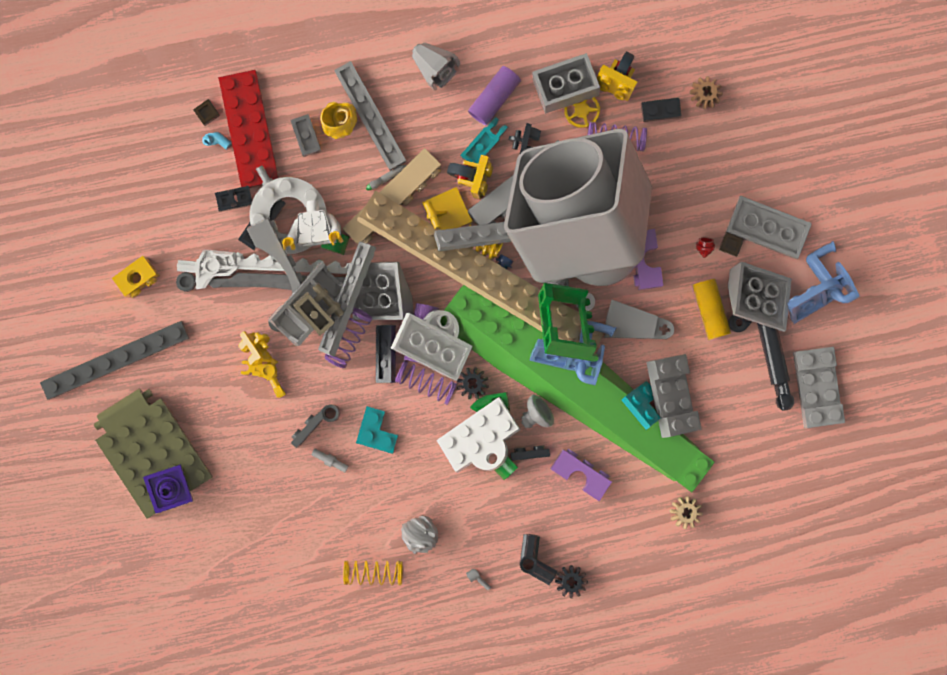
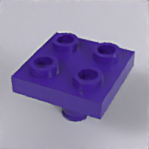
[143,464,194,514]

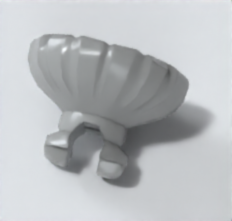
[521,394,554,428]

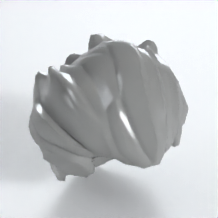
[401,515,438,554]

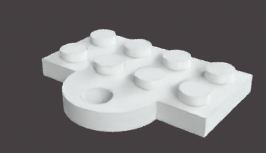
[391,310,472,381]
[437,397,520,473]

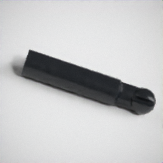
[757,323,794,411]

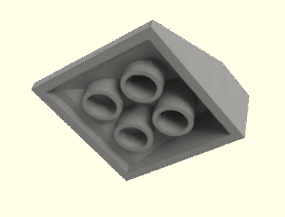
[728,261,792,332]
[346,262,414,320]

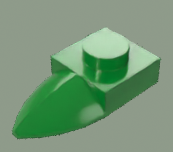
[470,392,510,412]

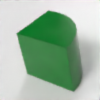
[321,234,350,255]
[493,457,518,480]

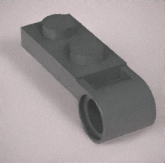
[291,405,340,448]

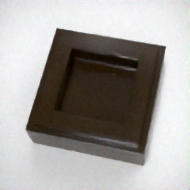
[193,99,220,126]
[719,232,744,257]

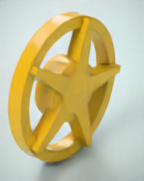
[564,97,600,128]

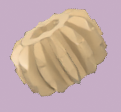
[669,496,703,529]

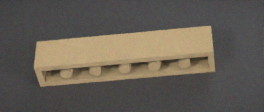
[342,148,441,244]

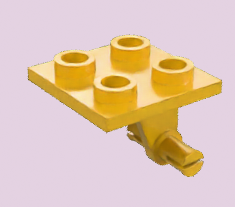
[422,187,472,230]

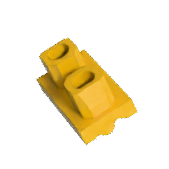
[238,331,272,366]

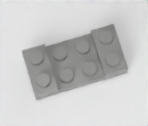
[268,262,343,346]
[793,347,845,428]
[646,354,702,438]

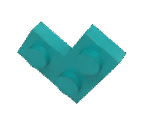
[622,380,661,430]
[356,406,398,454]

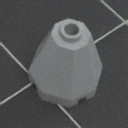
[412,43,460,91]

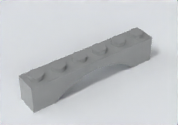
[247,217,304,294]

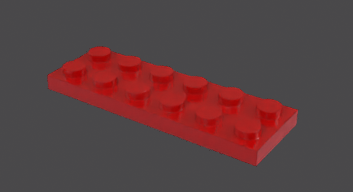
[218,70,279,188]

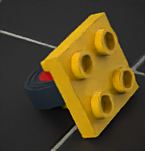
[597,51,637,101]
[447,155,493,200]

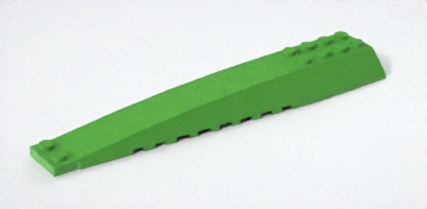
[440,285,715,493]

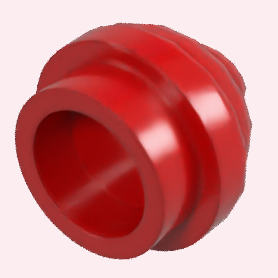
[696,237,715,258]

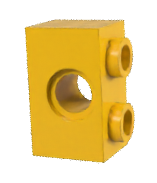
[112,256,160,298]

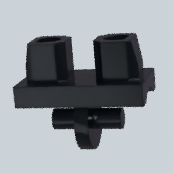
[508,123,541,155]

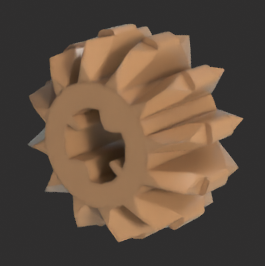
[690,76,723,110]

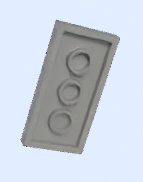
[726,196,812,260]

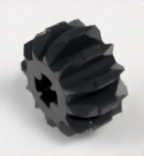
[457,367,489,400]
[555,565,588,598]

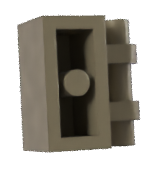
[293,283,344,336]

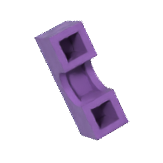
[633,229,663,290]
[550,449,612,501]

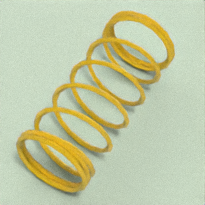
[343,560,403,586]

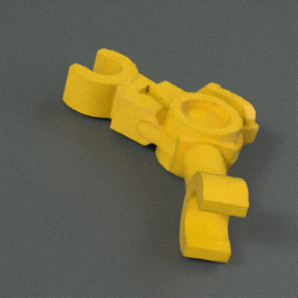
[241,358,286,398]

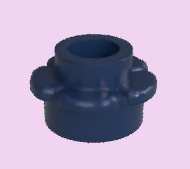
[496,254,514,269]

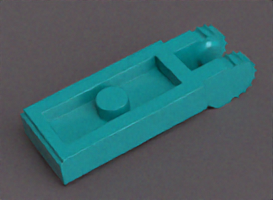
[460,117,508,164]

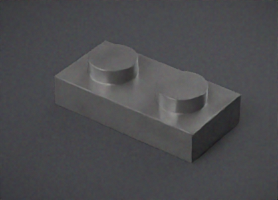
[290,114,321,157]

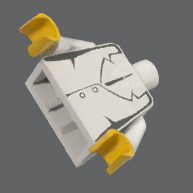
[282,201,343,250]

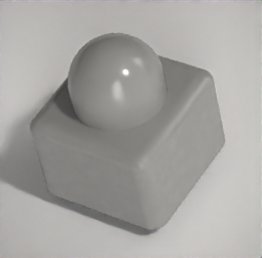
[504,129,652,286]

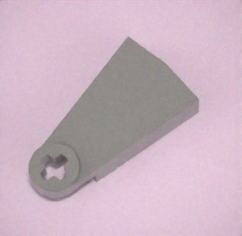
[604,300,674,339]

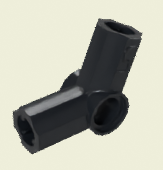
[519,534,557,586]

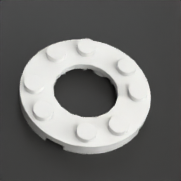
[249,177,327,254]

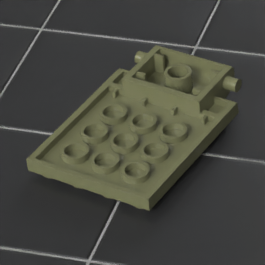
[94,388,213,519]

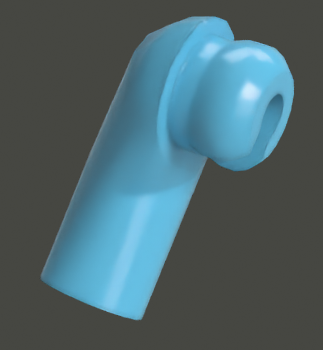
[202,132,232,150]

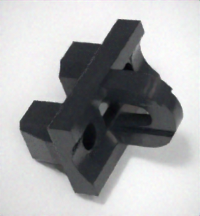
[215,186,252,212]

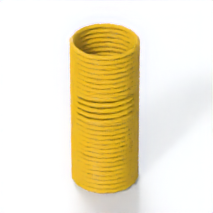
[692,278,732,340]

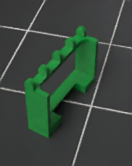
[538,283,599,362]

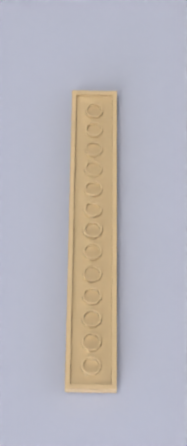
[357,190,604,353]

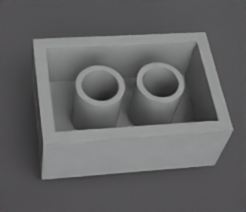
[532,53,600,114]

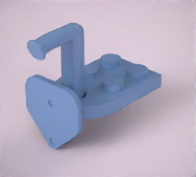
[788,241,860,324]
[530,320,617,385]

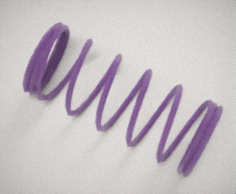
[588,122,647,152]
[324,307,372,368]
[395,360,457,405]

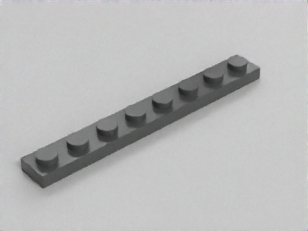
[40,321,190,400]

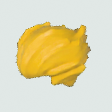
[320,102,357,139]

